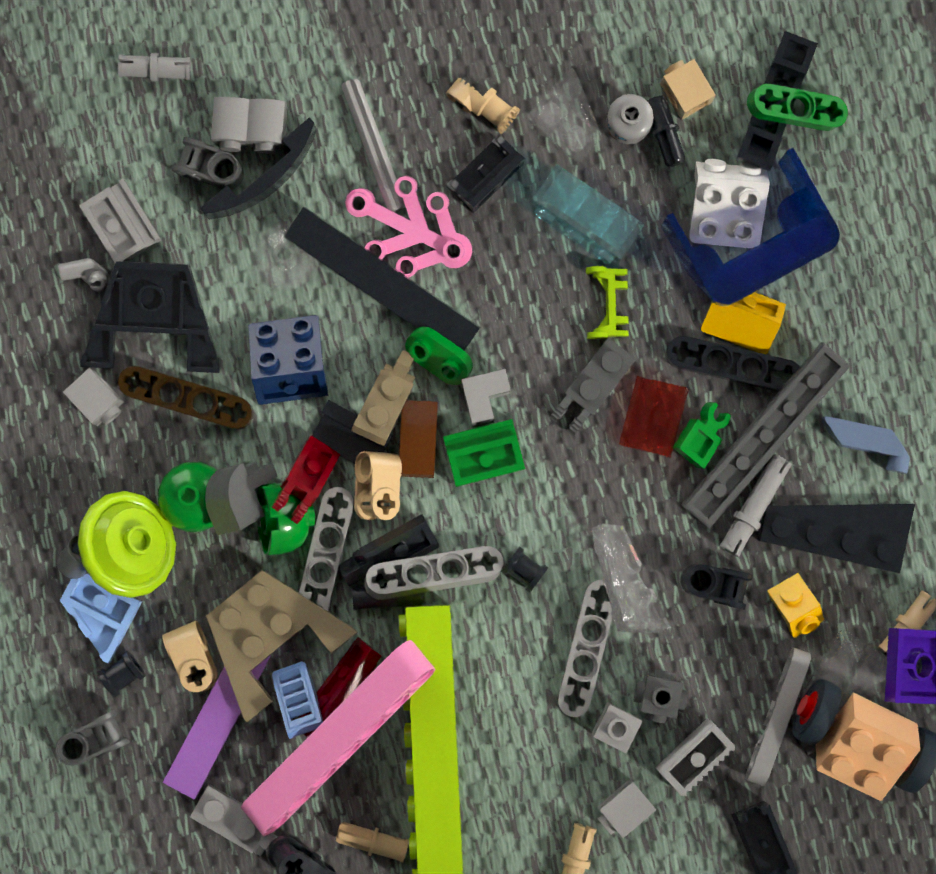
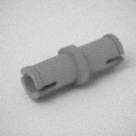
[118,53,191,82]

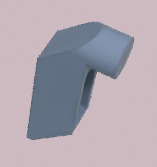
[821,416,910,474]

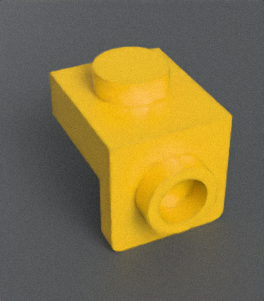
[767,573,824,638]

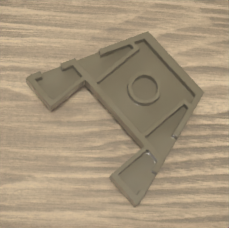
[206,570,358,722]

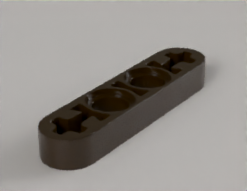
[118,366,254,430]

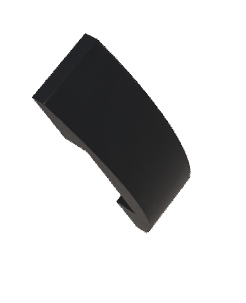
[736,31,818,171]
[200,117,317,220]

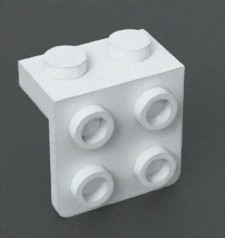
[689,159,770,249]

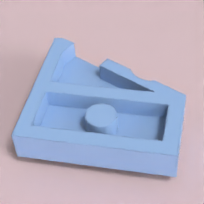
[60,573,143,663]

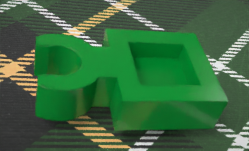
[672,402,731,469]

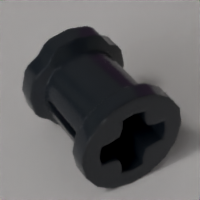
[501,546,548,593]
[97,651,146,698]

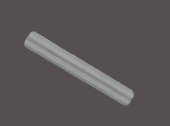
[342,79,405,212]

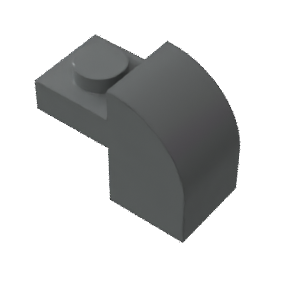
[205,462,278,535]

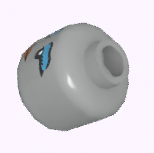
[606,94,654,144]

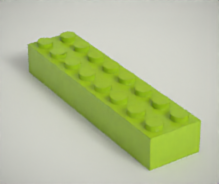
[399,604,463,874]

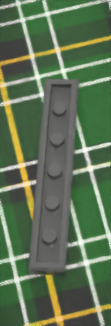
[681,342,850,529]

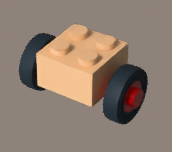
[793,679,936,801]

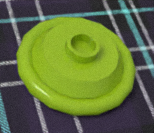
[78,491,176,598]

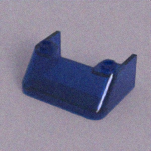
[661,148,840,306]

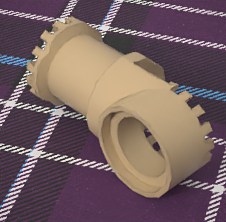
[446,78,520,134]

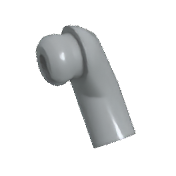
[58,258,110,291]

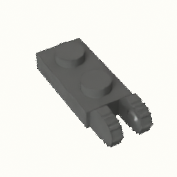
[549,337,636,436]

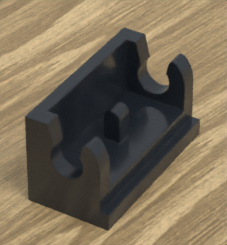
[446,135,525,213]
[731,801,798,874]

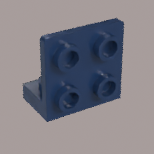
[248,315,329,405]

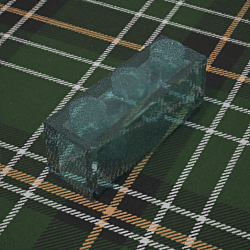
[532,164,645,265]

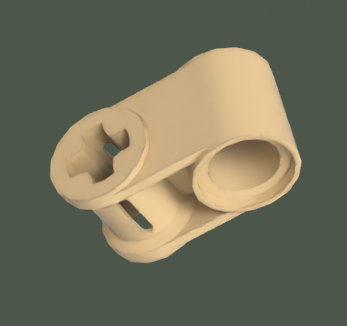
[354,451,402,520]
[162,621,218,692]

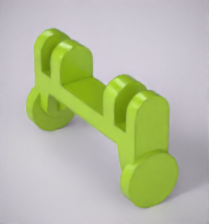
[586,266,629,339]

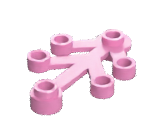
[345,176,472,277]

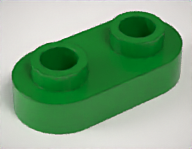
[405,327,473,385]

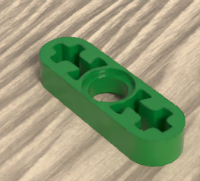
[747,84,848,131]

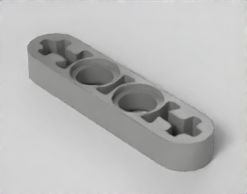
[299,487,354,611]
[365,546,503,599]
[558,580,617,717]
[745,647,811,786]

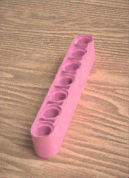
[241,640,435,837]

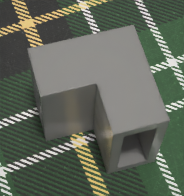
[461,369,511,426]

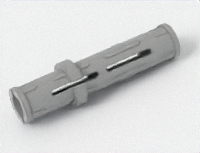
[719,454,792,557]

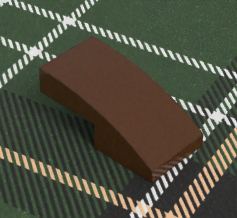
[399,400,438,478]

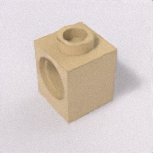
[660,59,716,120]

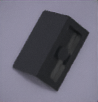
[312,400,393,464]

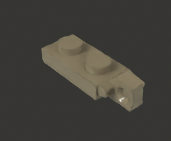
[351,350,415,446]

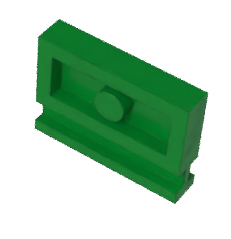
[443,419,525,487]

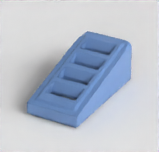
[272,662,323,739]

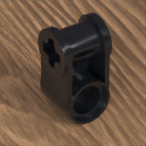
[680,564,753,610]
[266,836,337,874]

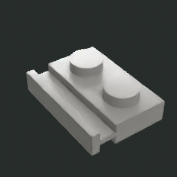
[79,179,162,263]

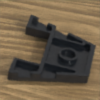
[80,261,220,373]

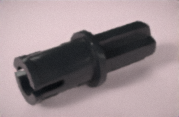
[647,95,685,167]
[352,583,424,611]

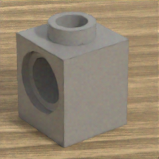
[63,368,124,426]
[591,702,642,753]
[597,779,656,838]

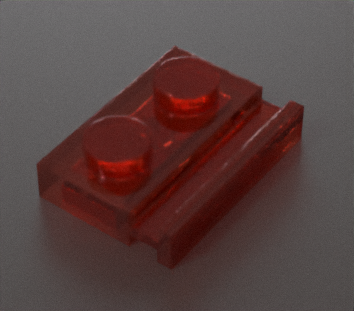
[619,376,689,458]

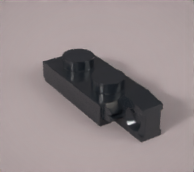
[339,514,439,587]

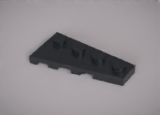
[758,504,915,573]

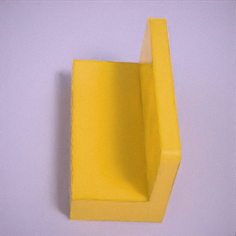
[701,279,786,354]

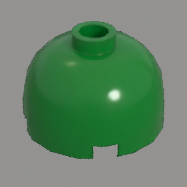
[158,462,217,532]
[256,483,315,555]

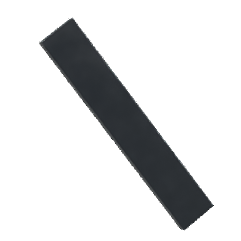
[284,207,481,351]

